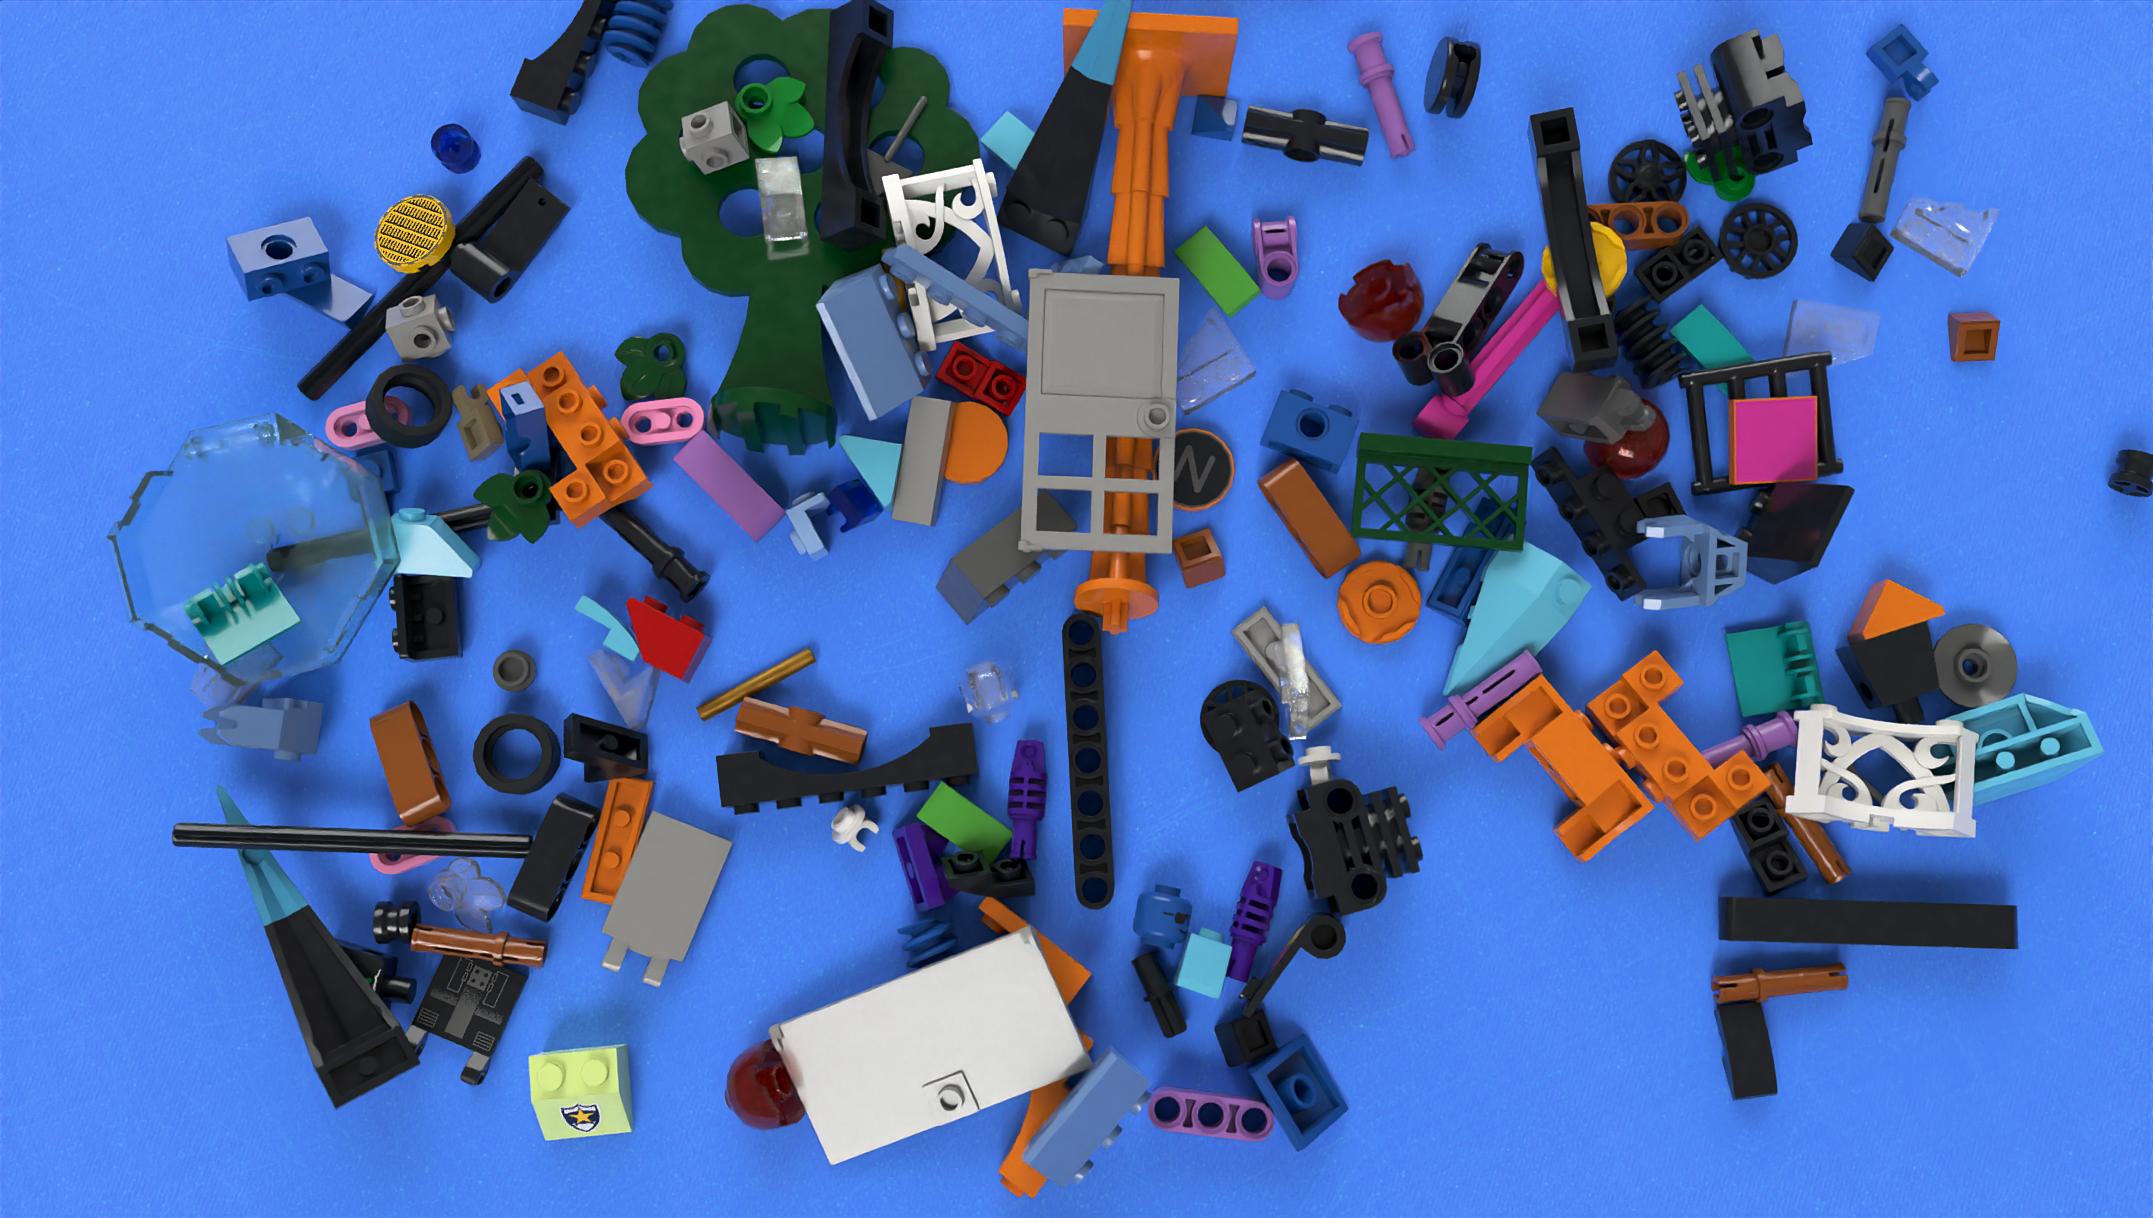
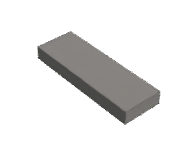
[892,395,956,526]
[1230,606,1343,732]

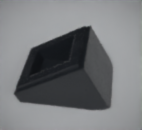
[1830,223,1894,282]
[1214,1008,1278,1067]

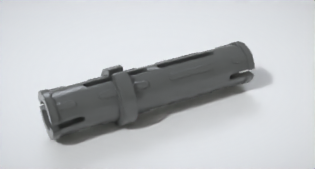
[1858,97,1911,223]

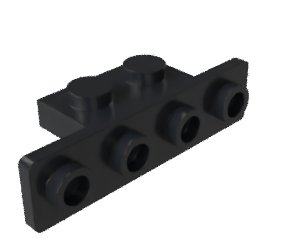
[1531,446,1647,601]

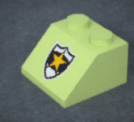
[528,1044,634,1141]

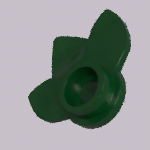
[614,333,687,401]
[473,469,552,544]

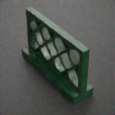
[1350,432,1533,553]

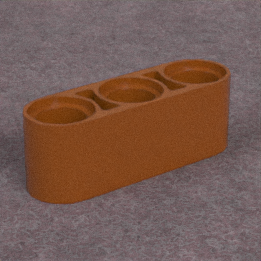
[1587,201,1689,251]
[1257,457,1362,579]
[369,700,452,827]

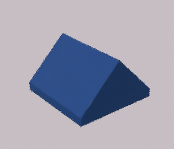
[1246,1034,1349,1152]

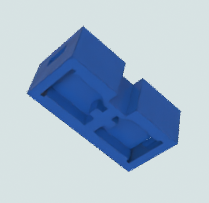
[499,381,551,472]

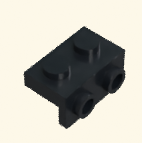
[389,574,463,663]
[1201,689,1295,793]

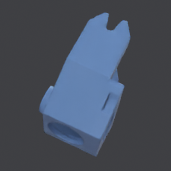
[1634,515,1748,610]
[197,698,324,762]

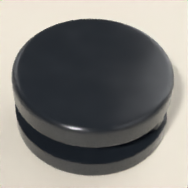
[1424,36,1481,119]

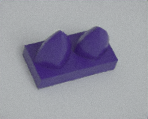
[891,822,960,914]

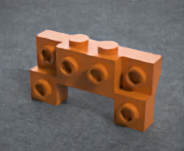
[486,351,654,529]
[1585,650,1772,843]
[1468,674,1655,863]

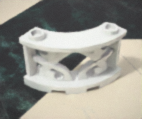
[882,158,1023,352]
[1785,704,1979,838]

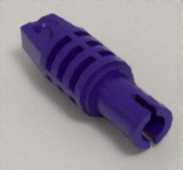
[1007,740,1048,860]
[1225,861,1283,983]

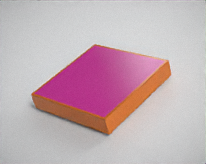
[1728,395,1818,485]

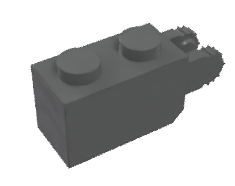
[1536,372,1657,444]

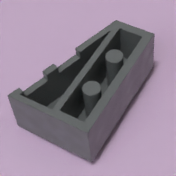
[935,490,1078,625]

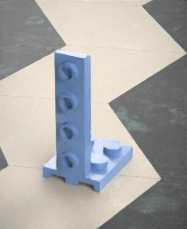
[881,245,1103,355]

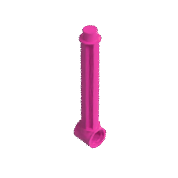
[1410,278,1559,440]

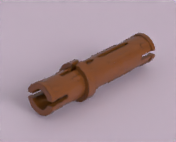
[1761,762,1852,885]
[411,923,548,969]
[1711,962,1848,1004]

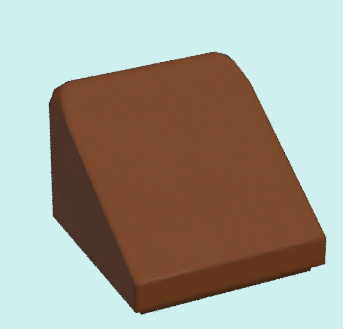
[1948,312,2001,362]
[1172,528,1225,588]

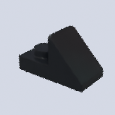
[564,713,648,783]

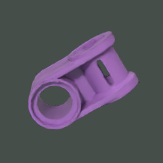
[1251,216,1298,300]

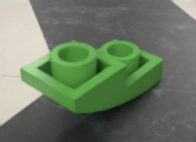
[1174,226,1262,319]
[916,781,1012,864]

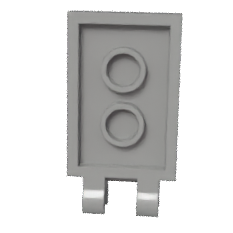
[601,810,733,988]

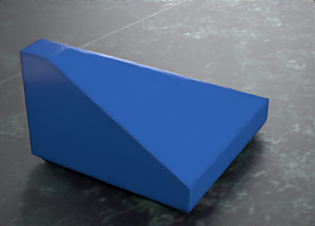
[1191,94,1238,141]

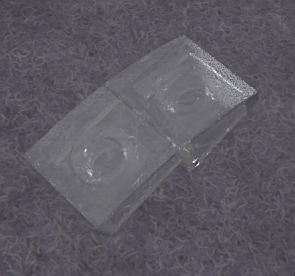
[755,156,807,242]

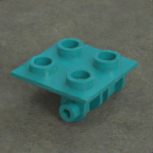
[182,562,302,667]
[1725,621,1825,717]

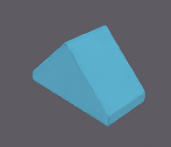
[837,434,903,514]

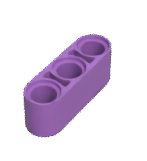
[672,429,787,543]
[1146,1086,1274,1142]

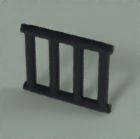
[1678,351,1844,496]

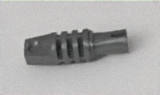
[1402,468,1449,572]

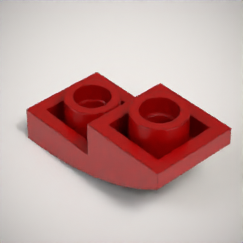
[933,340,1026,417]

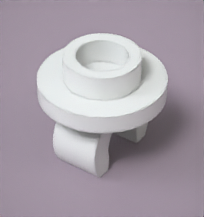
[1298,746,1341,785]
[831,804,879,852]

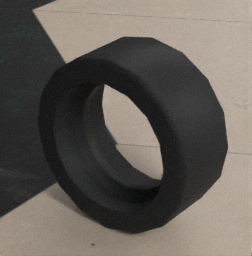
[365,363,452,449]
[473,713,561,795]

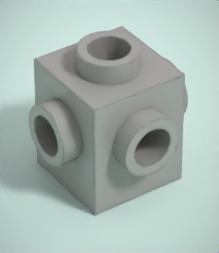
[679,101,750,175]
[385,294,456,364]

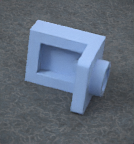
[786,491,831,562]

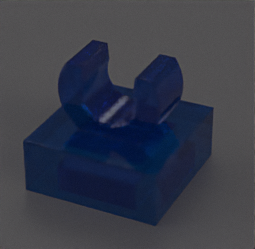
[826,479,884,533]

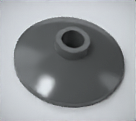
[1933,624,2018,709]

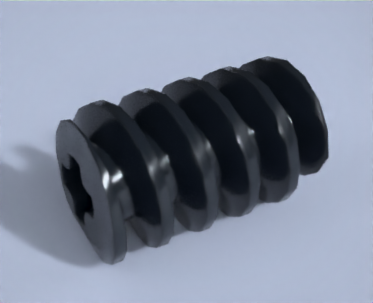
[1613,294,1693,390]

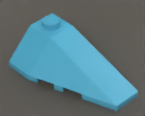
[1443,533,1592,719]

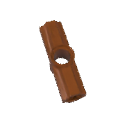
[734,696,869,766]

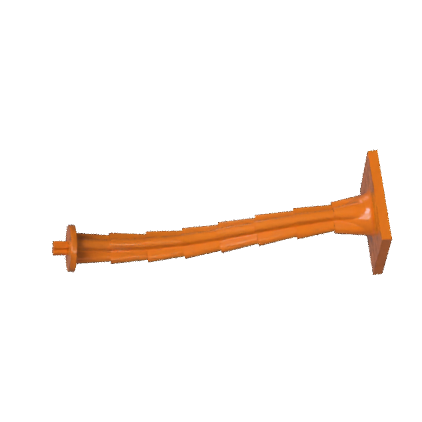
[1063,8,1239,635]

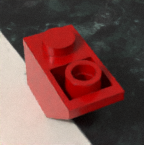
[626,595,713,684]

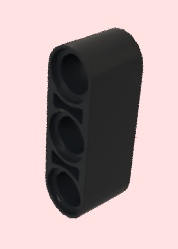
[507,792,601,923]

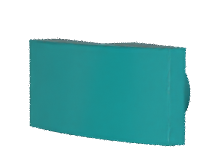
[1669,304,1754,398]

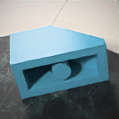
[385,508,481,578]
[1172,927,1232,1000]

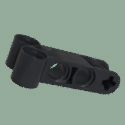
[1392,242,1524,397]

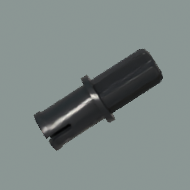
[1131,950,1187,1038]

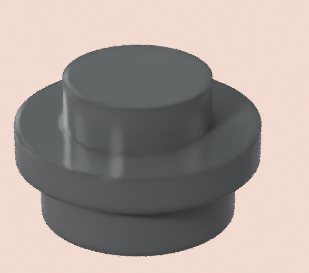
[493,650,537,692]

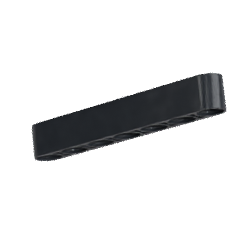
[1062,613,1114,910]
[1718,897,2019,949]

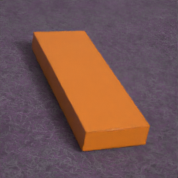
[580,777,656,905]

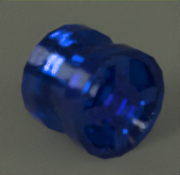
[431,124,481,174]

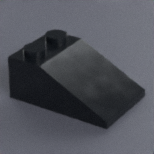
[1733,482,1856,585]

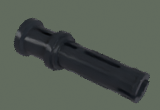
[597,503,711,603]

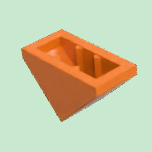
[1847,579,1946,644]

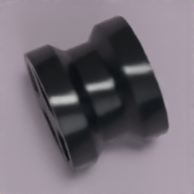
[2107,449,2153,497]
[373,901,421,944]

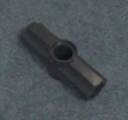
[1241,105,1369,166]

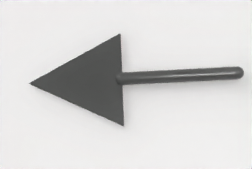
[867,96,928,197]

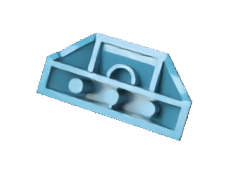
[1918,693,2105,809]

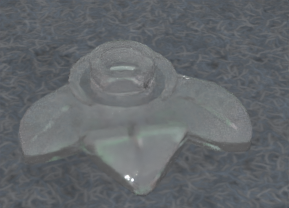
[428,857,507,934]

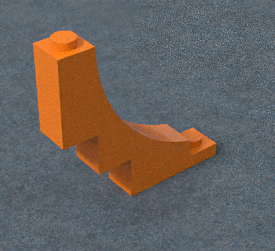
[978,897,1094,1199]

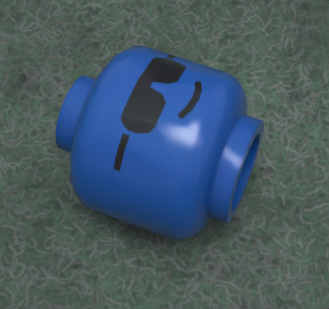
[1133,884,1192,950]

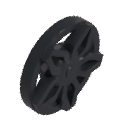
[1608,139,1687,203]

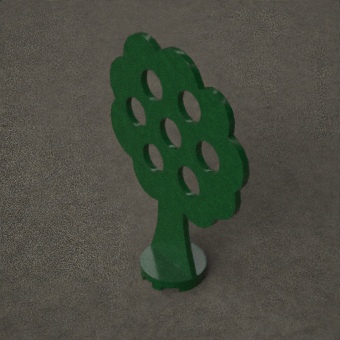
[625,4,980,455]

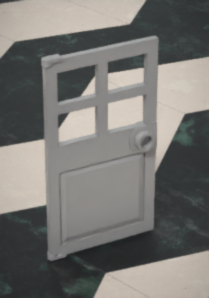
[1018,268,1180,555]

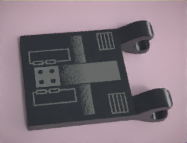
[405,955,529,1085]

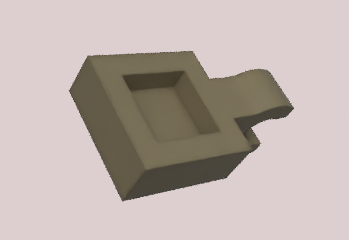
[451,383,505,462]

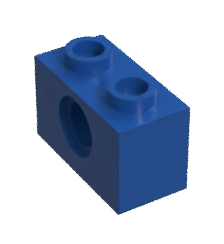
[225,216,331,301]
[1260,389,1360,475]

